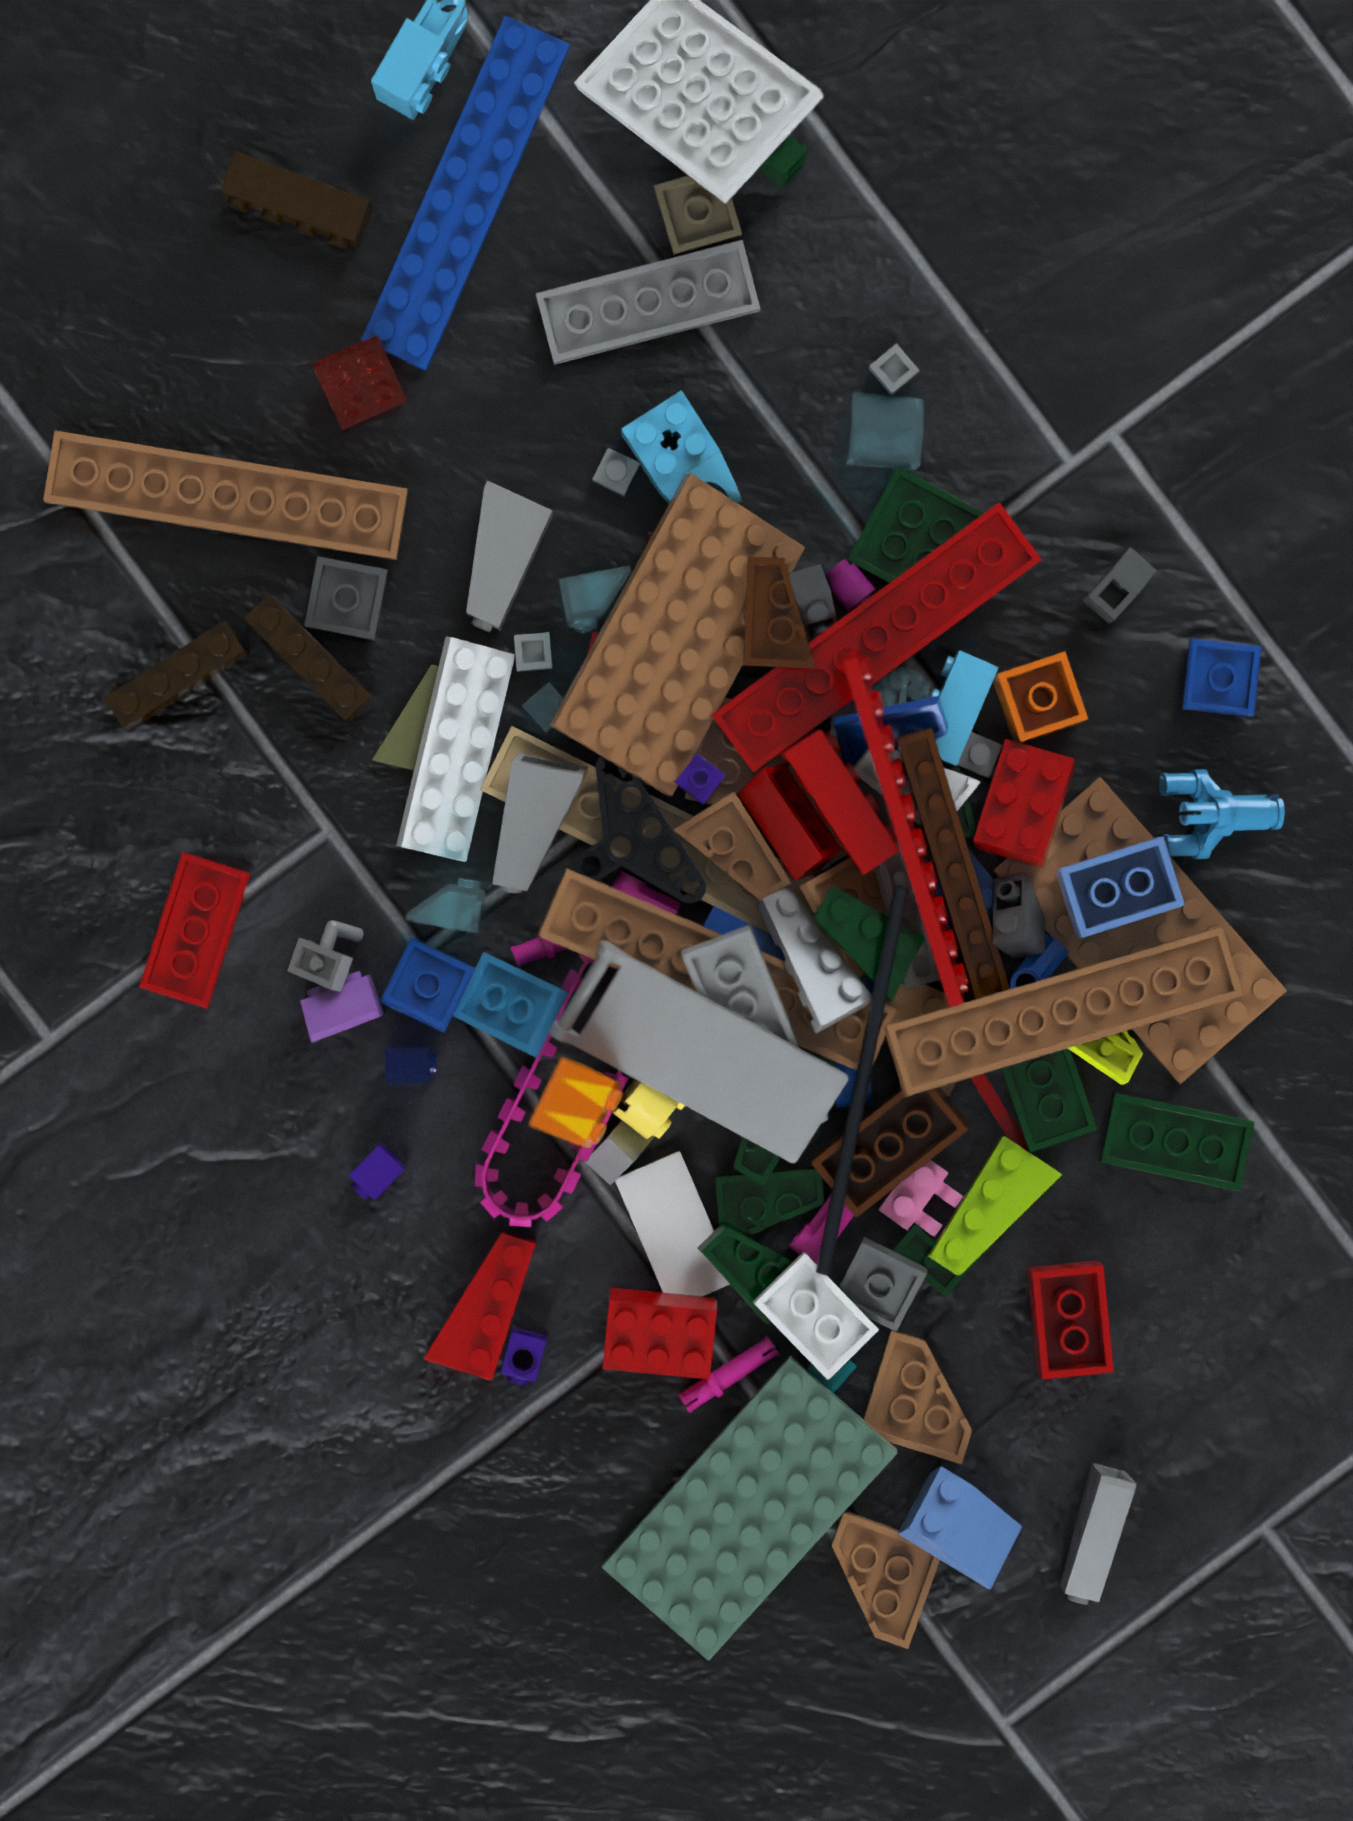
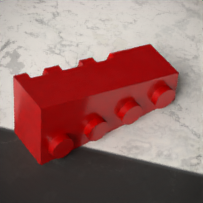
[780,729,900,875]
[424,1229,537,1381]

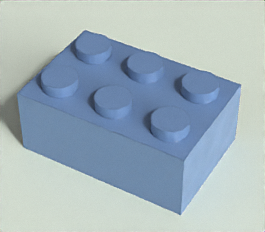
[1055,836,1185,938]

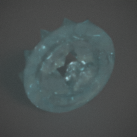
[873,667,930,707]

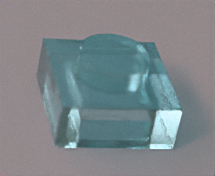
[522,682,564,733]

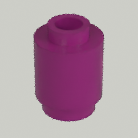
[825,559,875,612]

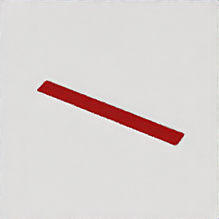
[970,1073,1028,1151]

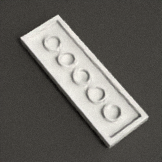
[396,637,515,862]

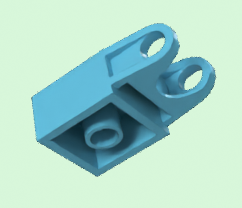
[371,0,468,121]
[621,390,742,504]

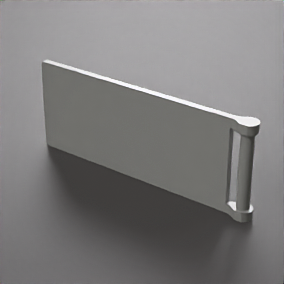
[549,941,848,1163]

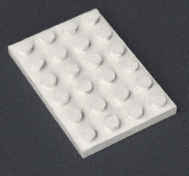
[574,0,823,203]

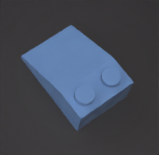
[898,1466,1022,1589]

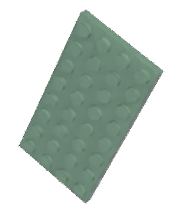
[602,1356,898,1661]

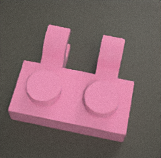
[878,1160,963,1237]

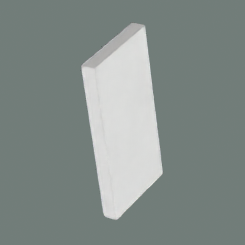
[615,1150,730,1296]

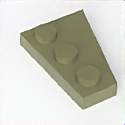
[372,665,439,770]

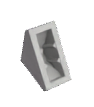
[584,1120,654,1185]

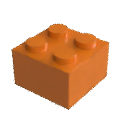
[993,651,1088,743]

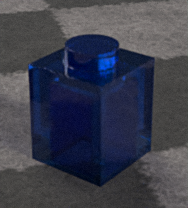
[385,1046,437,1085]

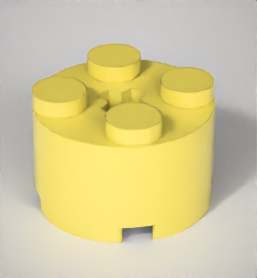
[612,1078,685,1139]

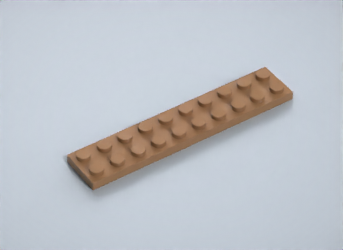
[43,431,409,561]
[537,869,896,1070]
[884,927,1243,1097]

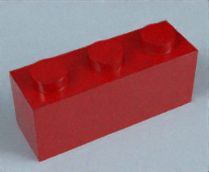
[737,763,842,881]

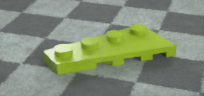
[928,1136,1063,1276]

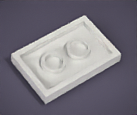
[753,1252,879,1380]

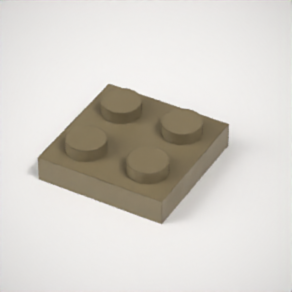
[654,175,742,257]

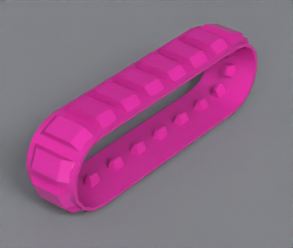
[475,954,629,1227]

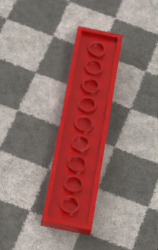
[711,502,1042,773]
[842,649,969,1007]

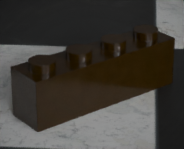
[220,151,373,249]
[244,593,374,723]
[104,620,249,731]

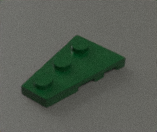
[812,885,925,1001]
[715,1168,824,1236]
[697,1224,793,1325]

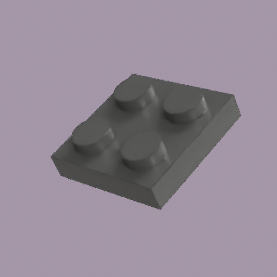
[304,556,389,641]
[838,1237,928,1332]

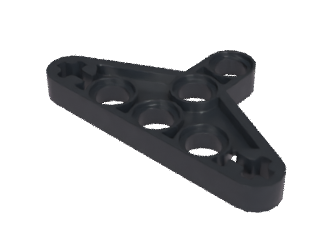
[575,756,706,903]

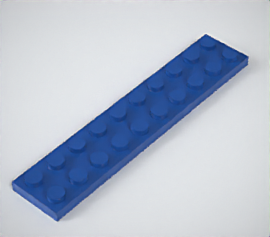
[361,15,570,371]

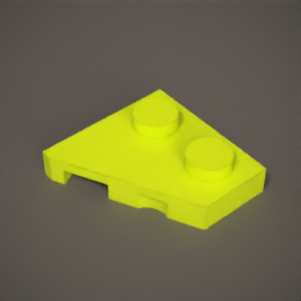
[1068,1031,1143,1085]

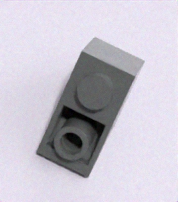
[1083,547,1157,624]
[789,564,837,643]
[993,872,1045,959]

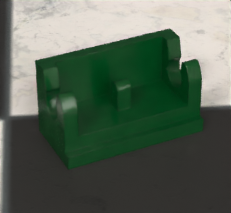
[758,135,809,190]

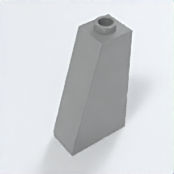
[466,481,553,633]
[492,753,588,893]
[1060,1463,1137,1605]

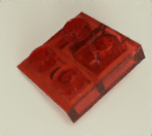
[312,335,407,430]

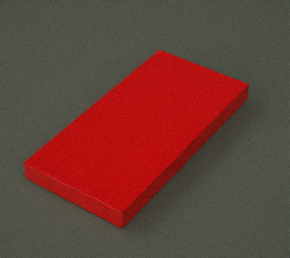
[139,852,251,1009]

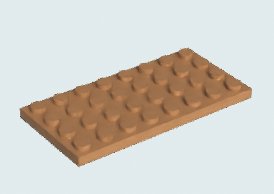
[550,473,805,796]
[992,777,1287,1084]

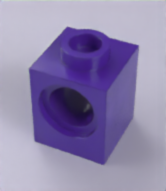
[675,753,725,805]
[349,1142,407,1201]
[501,1327,547,1385]

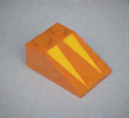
[529,1058,623,1148]

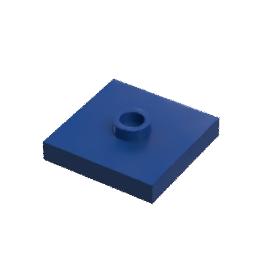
[1181,638,1262,717]
[380,938,475,1033]

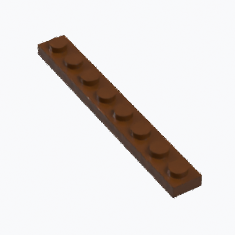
[895,727,1010,1000]

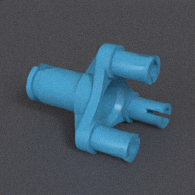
[1159,769,1285,859]

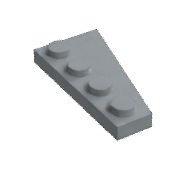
[758,886,872,1033]

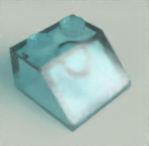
[846,392,923,470]
[559,566,631,633]
[405,878,488,933]

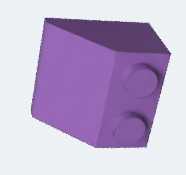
[300,971,385,1042]

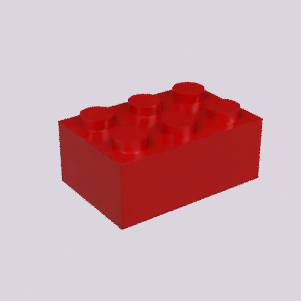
[973,739,1075,868]
[1027,1261,1114,1380]
[603,1287,717,1379]

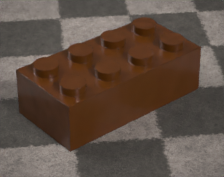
[810,1085,969,1218]

